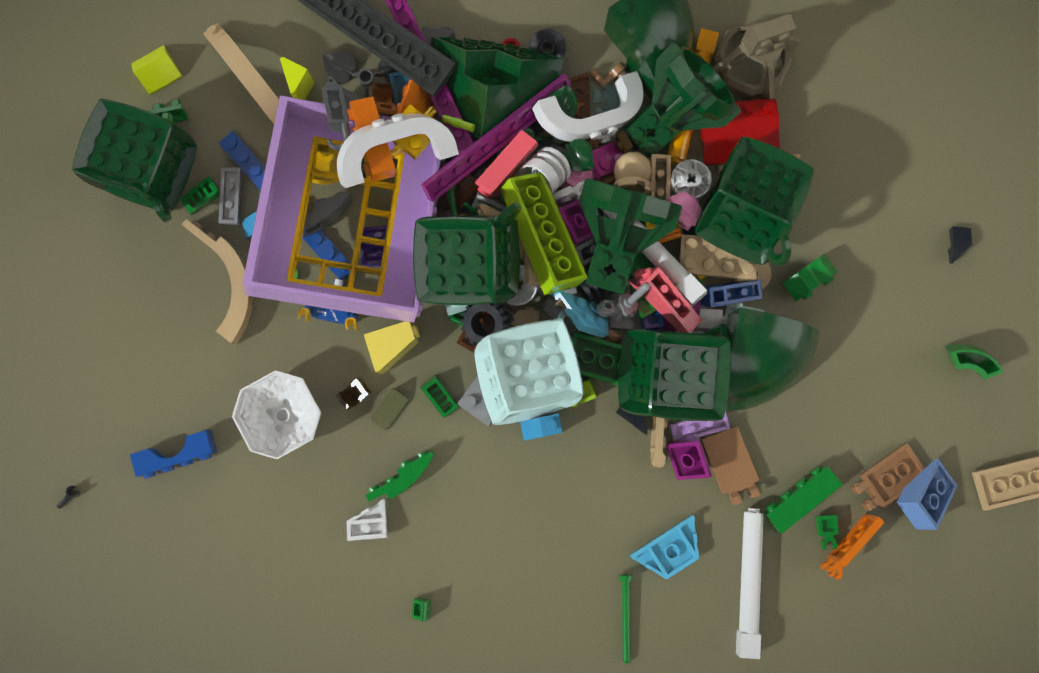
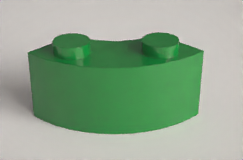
[783,254,838,301]
[945,344,1004,380]

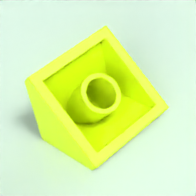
[131,45,183,95]
[280,57,315,100]

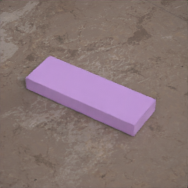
[669,411,730,441]

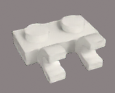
[553,181,584,208]

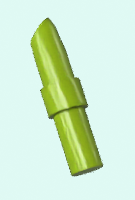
[442,115,475,132]

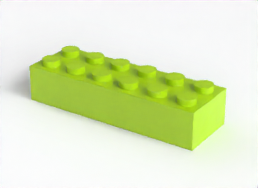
[500,172,588,295]

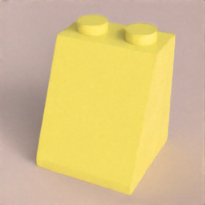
[364,321,420,374]

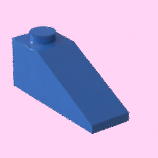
[701,280,762,307]

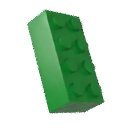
[571,332,622,386]

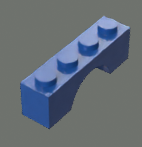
[130,430,217,479]

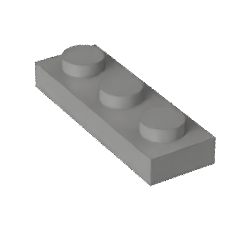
[218,167,242,225]

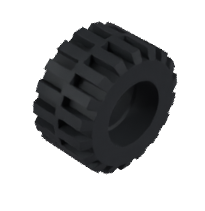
[460,302,514,346]

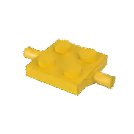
[390,104,436,160]

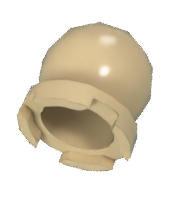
[613,152,652,194]

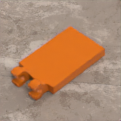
[819,514,885,580]

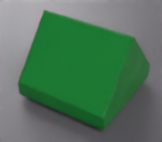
[412,598,431,622]

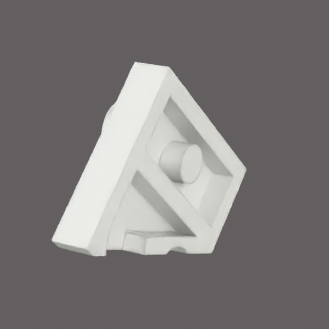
[347,499,388,541]

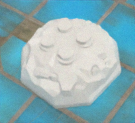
[232,370,321,459]

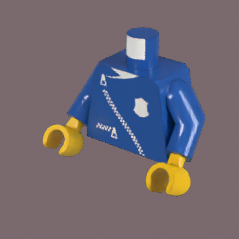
[298,279,359,330]

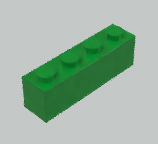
[763,465,842,534]

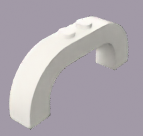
[532,71,643,142]
[337,114,459,188]

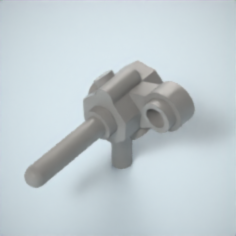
[596,281,650,322]

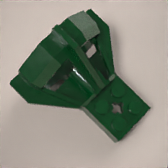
[625,42,741,157]
[579,178,682,295]

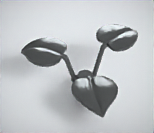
[323,52,398,98]

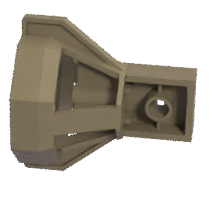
[712,14,800,101]

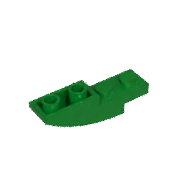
[365,450,435,502]

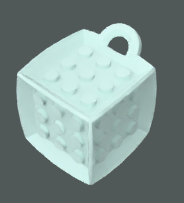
[474,311,584,425]

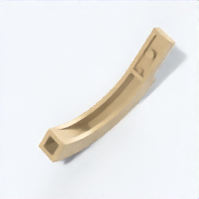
[203,23,279,124]
[181,219,254,345]

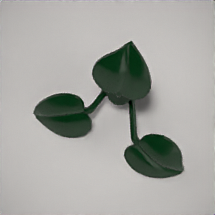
[507,85,594,172]

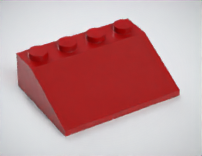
[699,99,780,166]

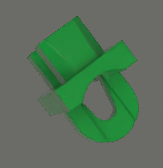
[148,99,188,123]

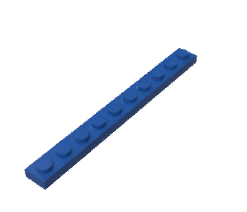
[219,131,350,280]

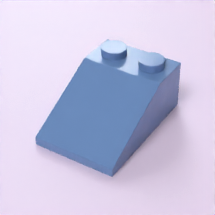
[896,459,958,530]

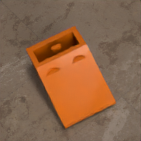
[396,79,437,119]

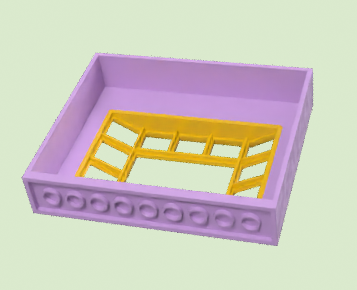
[243,95,444,323]

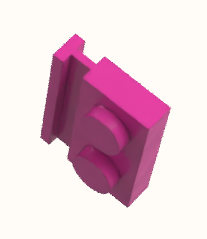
[593,142,623,180]

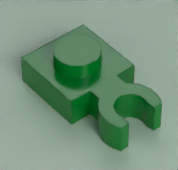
[815,514,839,550]

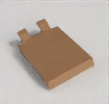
[700,426,760,505]
[850,443,925,511]

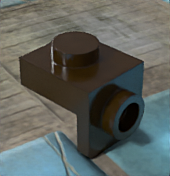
[615,131,640,154]
[336,377,371,410]

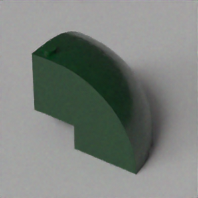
[604,0,695,101]
[431,36,564,140]
[726,307,820,412]

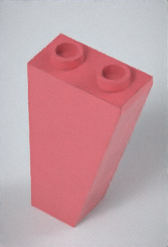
[475,130,539,199]
[629,267,703,333]

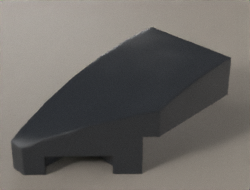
[948,226,972,264]
[616,407,648,436]

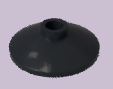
[529,29,566,58]

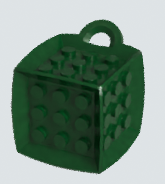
[72,98,197,222]
[695,136,815,266]
[413,202,522,305]
[618,324,731,421]

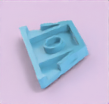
[554,290,609,338]
[630,515,699,580]

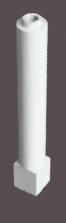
[602,209,707,307]
[736,508,764,659]

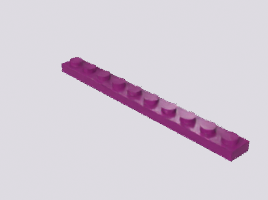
[385,0,474,154]
[421,74,573,202]

